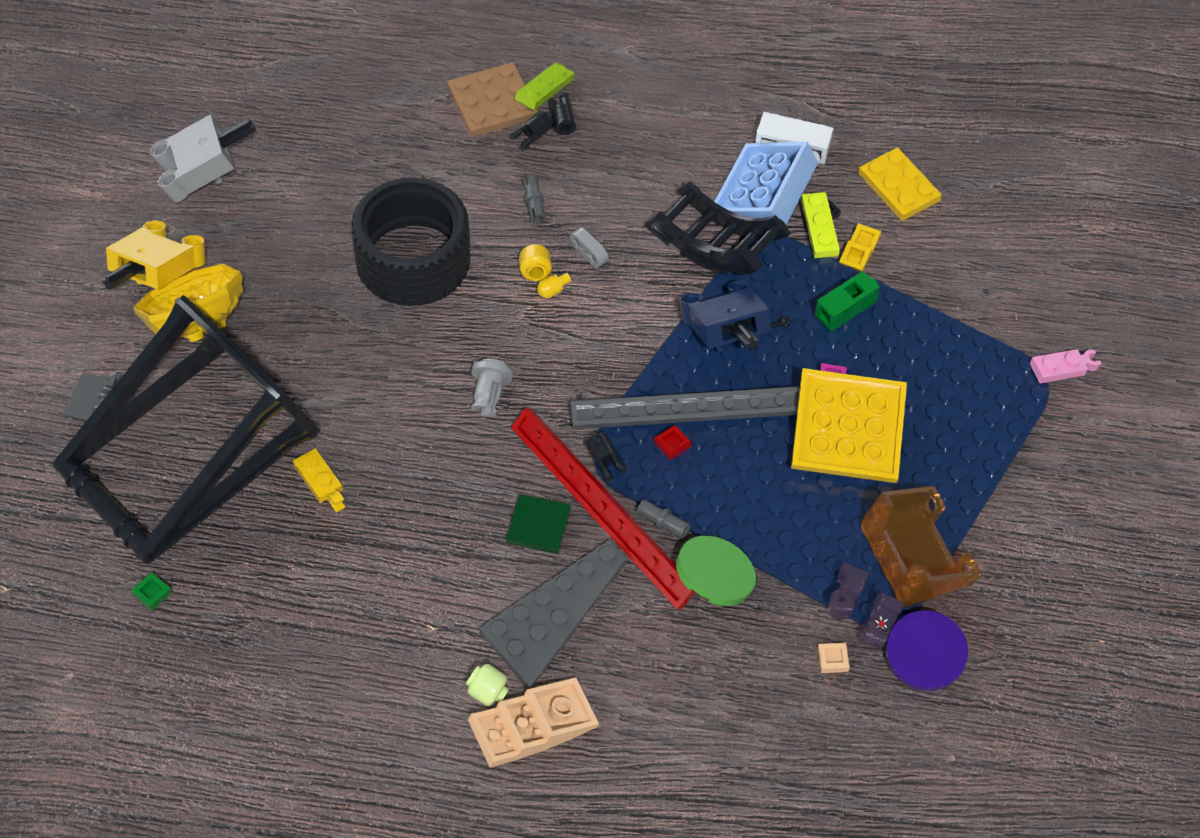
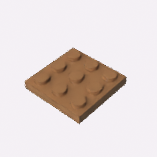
[447,62,538,138]

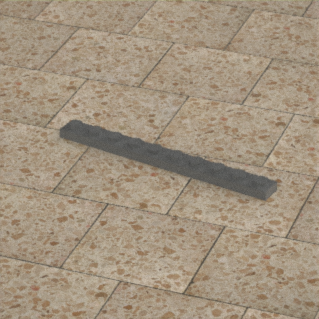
[571,387,800,429]

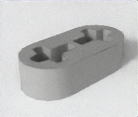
[569,228,609,268]

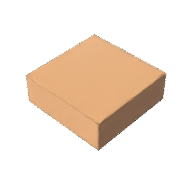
[818,643,850,673]

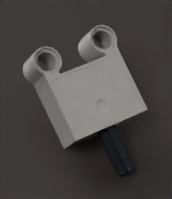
[150,114,256,202]

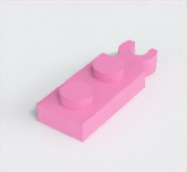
[1030,349,1101,383]

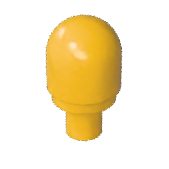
[537,273,571,298]

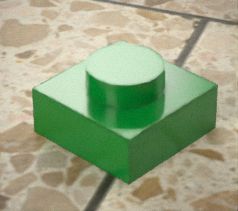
[131,572,172,611]

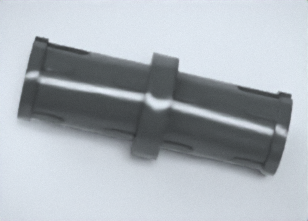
[522,175,546,224]
[637,499,691,539]

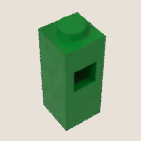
[815,271,880,332]

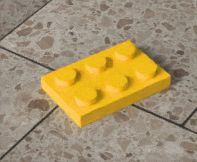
[858,147,942,221]

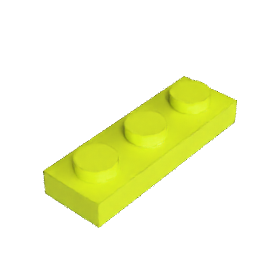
[801,192,840,258]

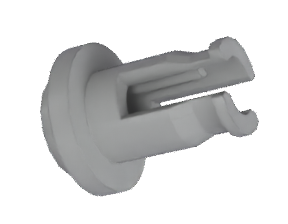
[471,358,513,417]

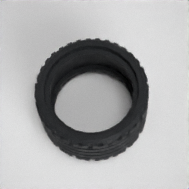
[351,177,471,306]

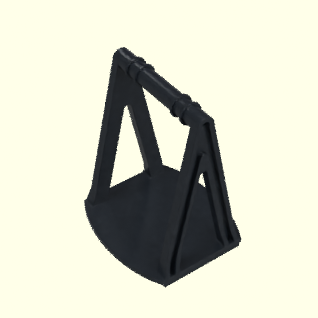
[53,294,321,564]

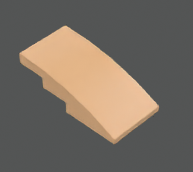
[468,678,599,768]

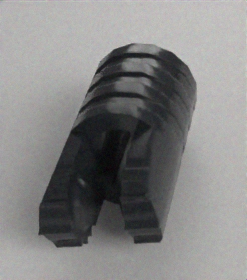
[549,92,576,135]
[509,110,554,151]
[586,432,628,483]

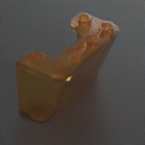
[861,486,982,607]

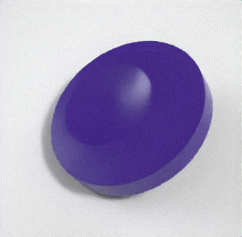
[886,611,968,691]

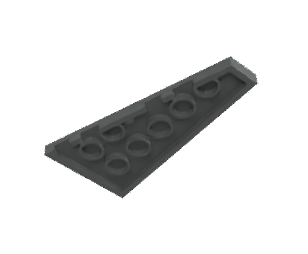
[479,540,626,689]

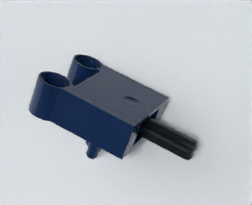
[680,280,772,353]

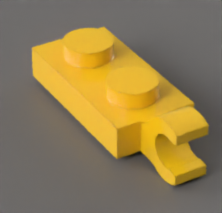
[293,448,345,513]

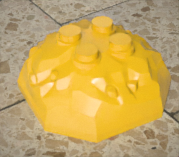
[133,264,243,342]

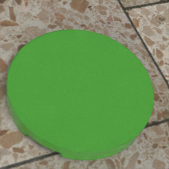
[676,536,756,606]

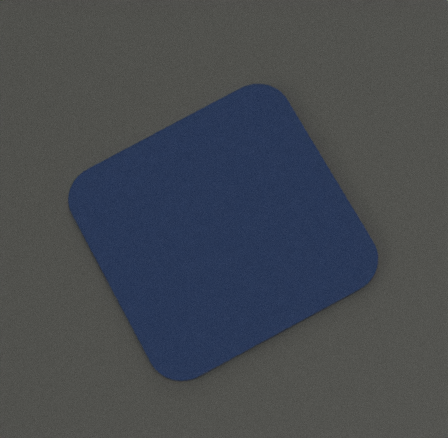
[592,237,1049,626]

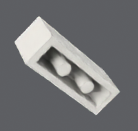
[756,112,833,164]

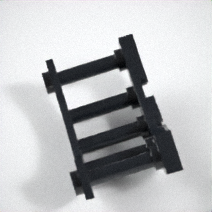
[644,181,791,275]

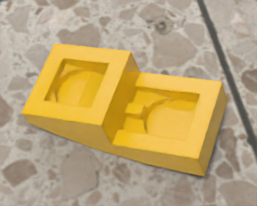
[839,223,881,272]

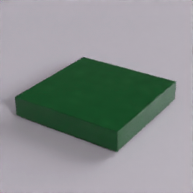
[506,494,571,555]

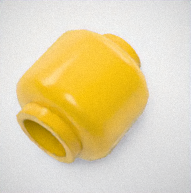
[519,244,552,281]

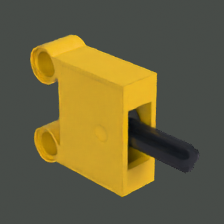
[102,220,206,290]

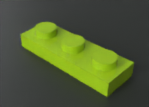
[515,62,575,110]

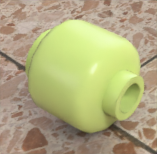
[466,664,509,706]

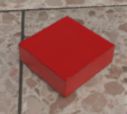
[654,425,691,461]

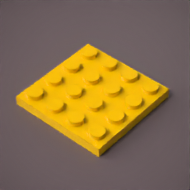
[791,368,907,483]

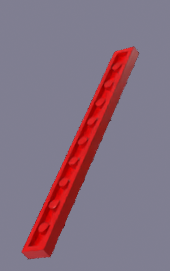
[511,408,696,609]

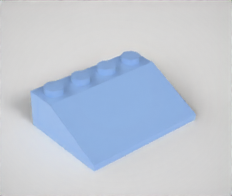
[714,142,818,224]

